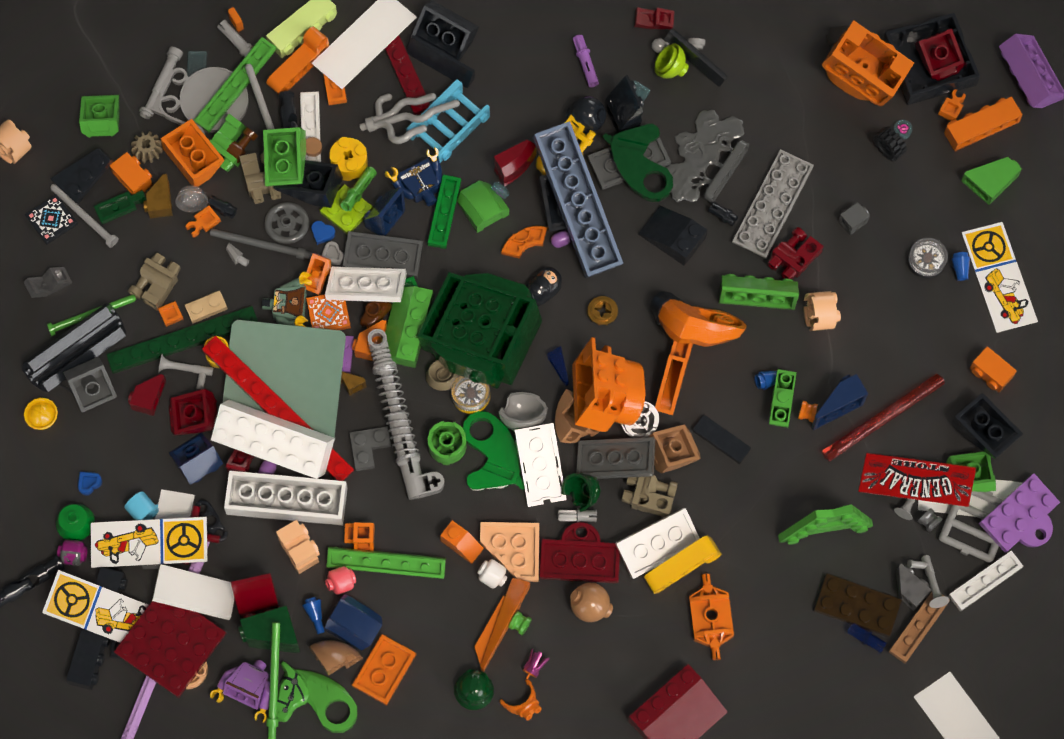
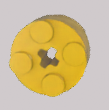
[329,137,368,181]

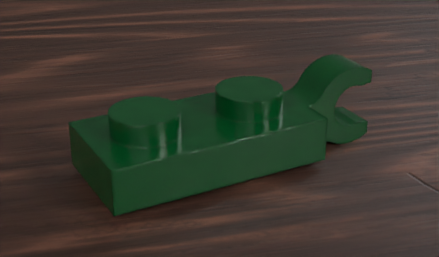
[94,190,147,225]

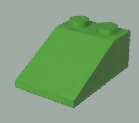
[263,127,306,187]

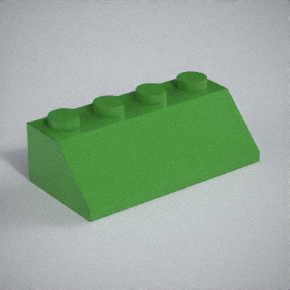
[719,274,799,310]
[385,286,434,368]

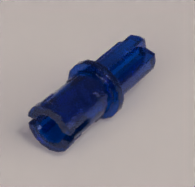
[848,623,887,653]

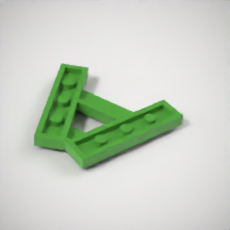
[778,504,873,545]

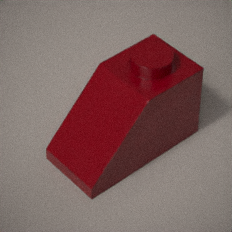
[128,374,166,416]

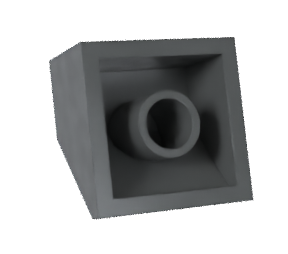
[63,357,117,413]

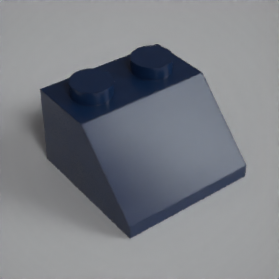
[169,433,223,485]

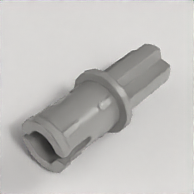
[558,508,597,523]

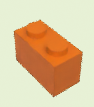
[110,152,153,195]
[970,346,1017,392]

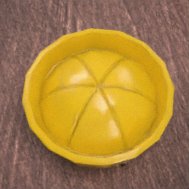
[24,398,58,430]

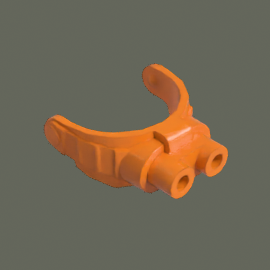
[499,679,542,721]

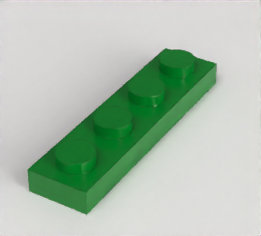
[428,175,462,249]

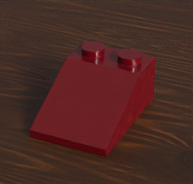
[231,573,279,619]

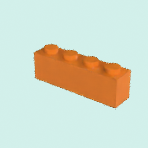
[944,97,1023,151]

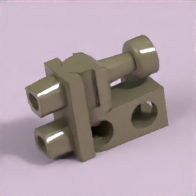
[239,153,281,204]
[128,253,181,311]
[622,475,678,518]

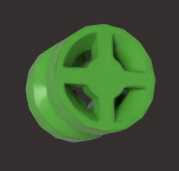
[508,611,532,636]

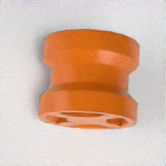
[798,401,818,423]

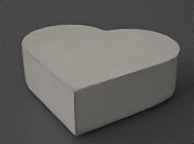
[322,241,344,265]

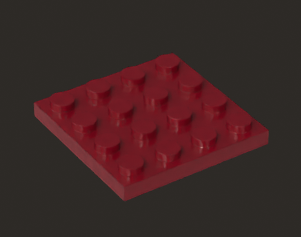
[114,601,227,698]

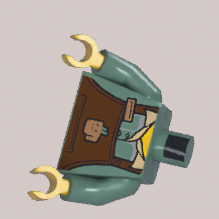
[262,272,312,327]

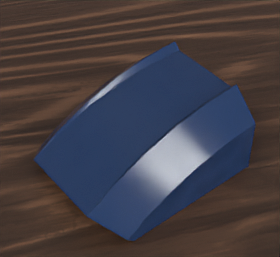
[325,594,382,651]

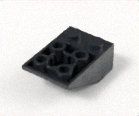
[605,75,644,134]

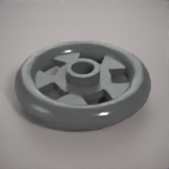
[264,202,309,244]

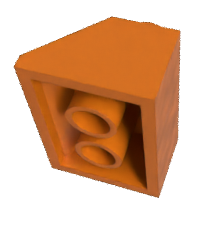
[161,119,224,189]

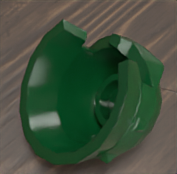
[562,473,601,512]
[454,669,494,710]

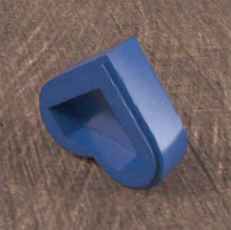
[311,221,335,245]
[78,472,102,496]

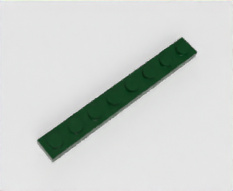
[106,306,258,374]

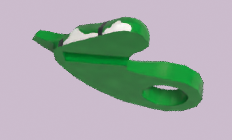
[463,411,525,491]

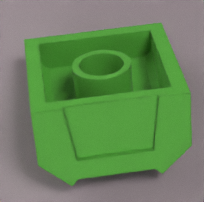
[79,95,119,138]
[457,180,509,233]
[946,452,996,492]

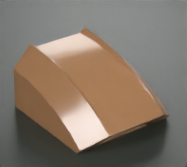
[649,424,701,473]

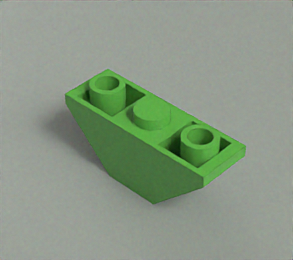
[769,369,797,428]

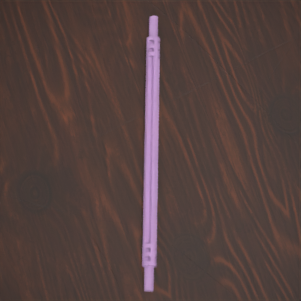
[121,542,210,739]

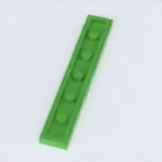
[194,37,277,133]
[327,547,446,579]

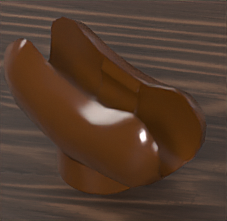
[360,301,392,329]

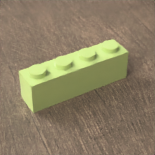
[266,0,337,58]

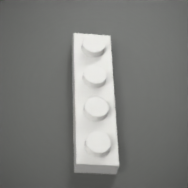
[949,551,1023,612]

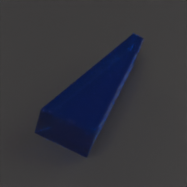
[547,346,569,387]

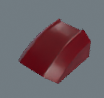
[914,28,965,81]
[494,140,537,186]
[169,389,217,435]

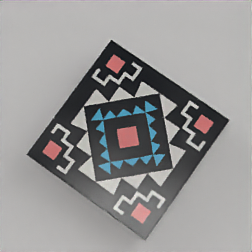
[25,194,78,245]

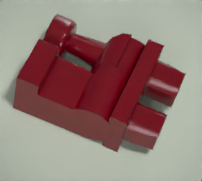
[768,227,824,280]

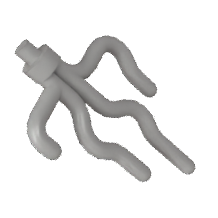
[359,93,460,144]

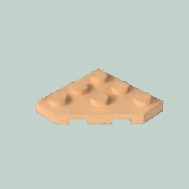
[480,522,539,582]

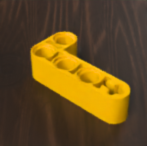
[644,536,722,594]

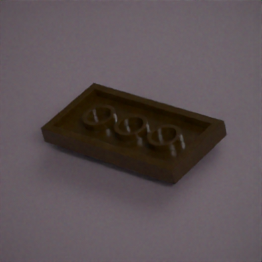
[814,574,902,638]

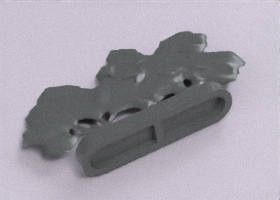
[662,110,749,203]

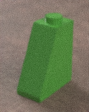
[961,157,1022,205]

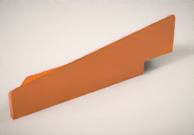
[475,578,530,672]

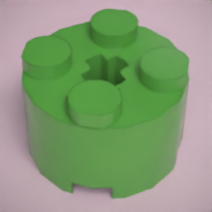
[428,421,467,465]

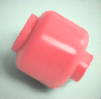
[325,566,356,595]

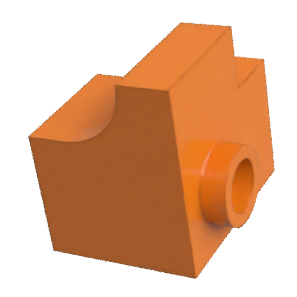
[344,522,375,551]

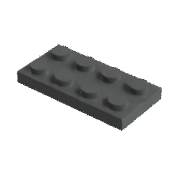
[587,137,671,190]
[343,231,423,278]
[576,437,656,479]

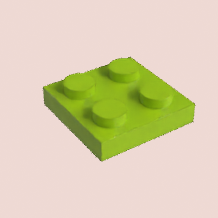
[320,184,373,235]

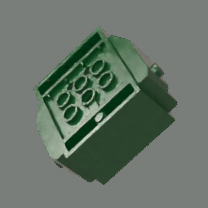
[417,272,542,389]

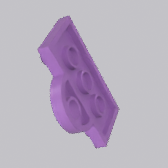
[979,473,1060,553]

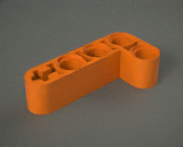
[266,26,329,94]

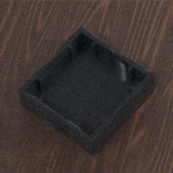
[883,13,980,105]

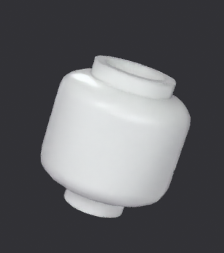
[477,559,507,589]

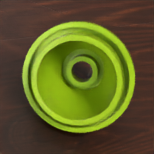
[655,43,689,79]

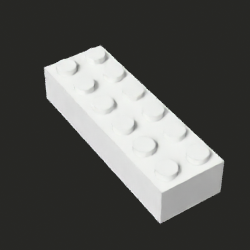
[211,400,335,479]
[224,471,348,525]

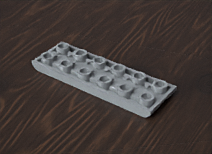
[732,149,814,258]

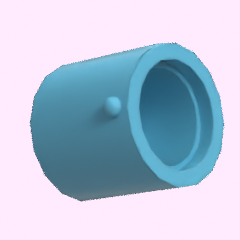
[124,491,159,521]

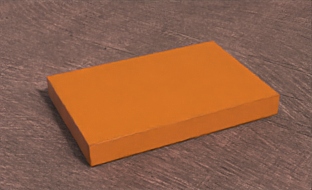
[352,634,417,706]

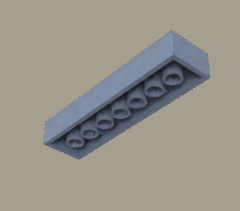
[533,121,623,278]

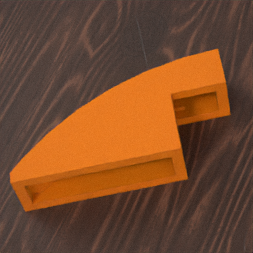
[655,341,693,415]

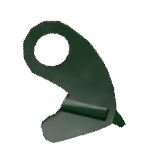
[603,124,673,202]

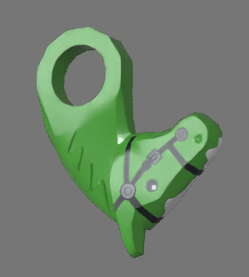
[277,661,357,733]

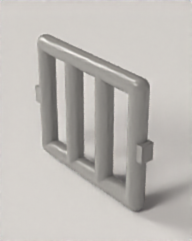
[939,491,1003,563]

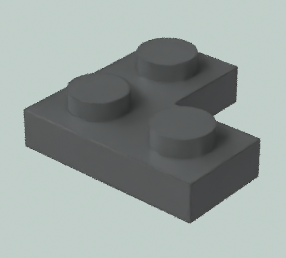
[350,426,391,471]

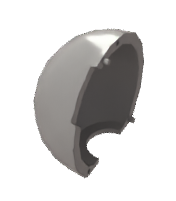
[499,392,548,431]

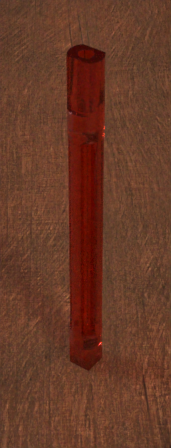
[822,374,945,462]

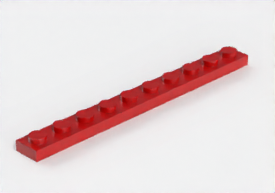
[202,336,354,481]

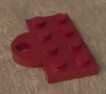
[540,522,620,583]

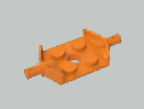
[689,574,734,660]

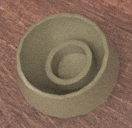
[426,360,459,391]

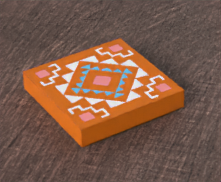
[306,295,351,330]

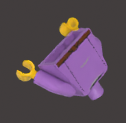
[210,660,270,723]

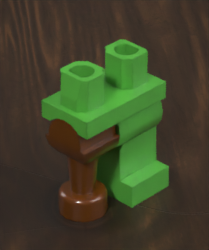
[210,114,258,172]

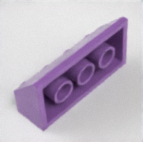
[999,34,1064,108]

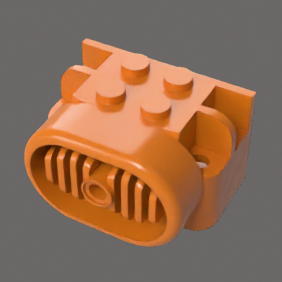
[822,20,914,106]
[572,337,645,432]

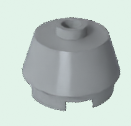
[622,401,659,438]

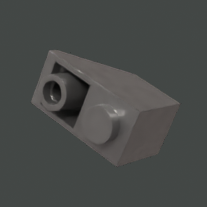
[896,563,932,611]

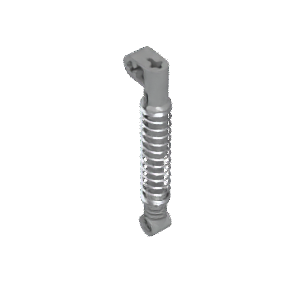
[368,329,444,500]

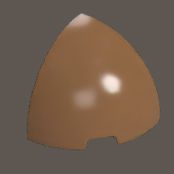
[555,389,600,443]
[308,640,363,676]

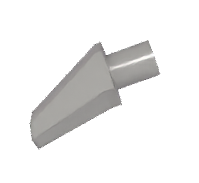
[226,243,249,267]

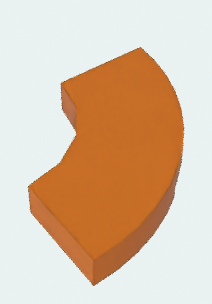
[501,226,547,259]

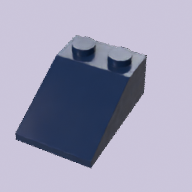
[364,187,405,236]
[811,374,868,430]

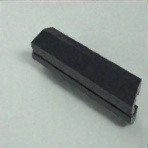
[22,303,126,392]

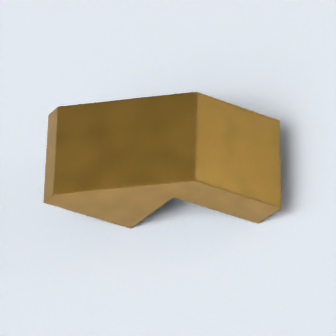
[341,372,367,396]

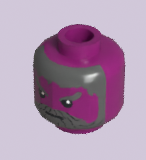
[57,539,88,566]

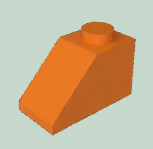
[352,320,387,361]
[440,520,484,564]

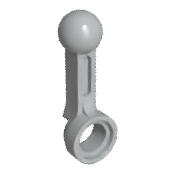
[652,38,705,53]

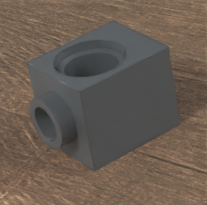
[838,202,870,235]

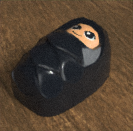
[526,267,562,306]

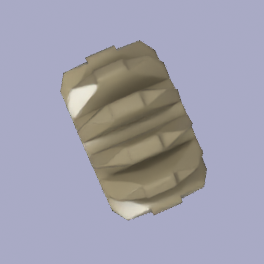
[131,131,163,164]

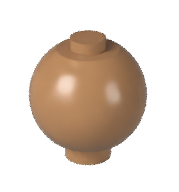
[570,583,613,622]

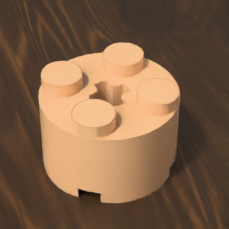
[0,119,32,164]
[804,291,841,331]

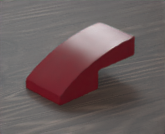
[634,7,674,29]

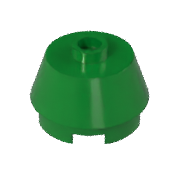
[56,504,95,541]

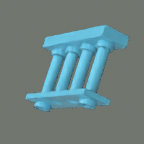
[406,79,490,163]

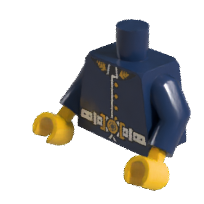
[385,147,442,206]

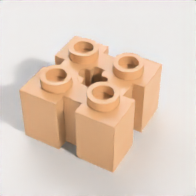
[276,520,320,574]

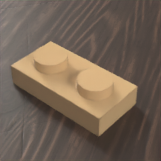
[185,291,228,324]

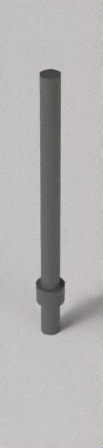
[210,228,321,260]

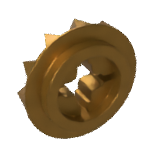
[588,296,618,326]

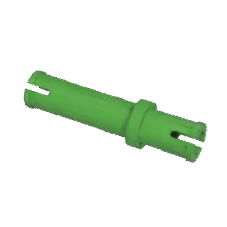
[341,167,377,211]

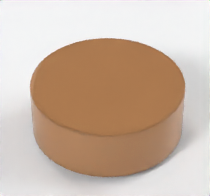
[306,137,322,157]

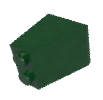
[238,606,300,653]

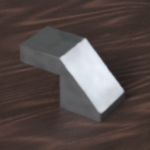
[24,267,72,298]

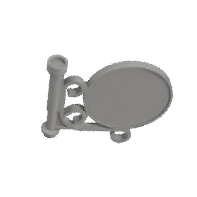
[139,46,249,135]

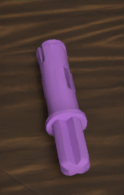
[573,35,599,87]

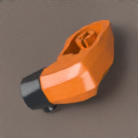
[650,291,747,347]

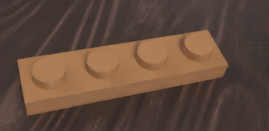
[889,592,950,664]

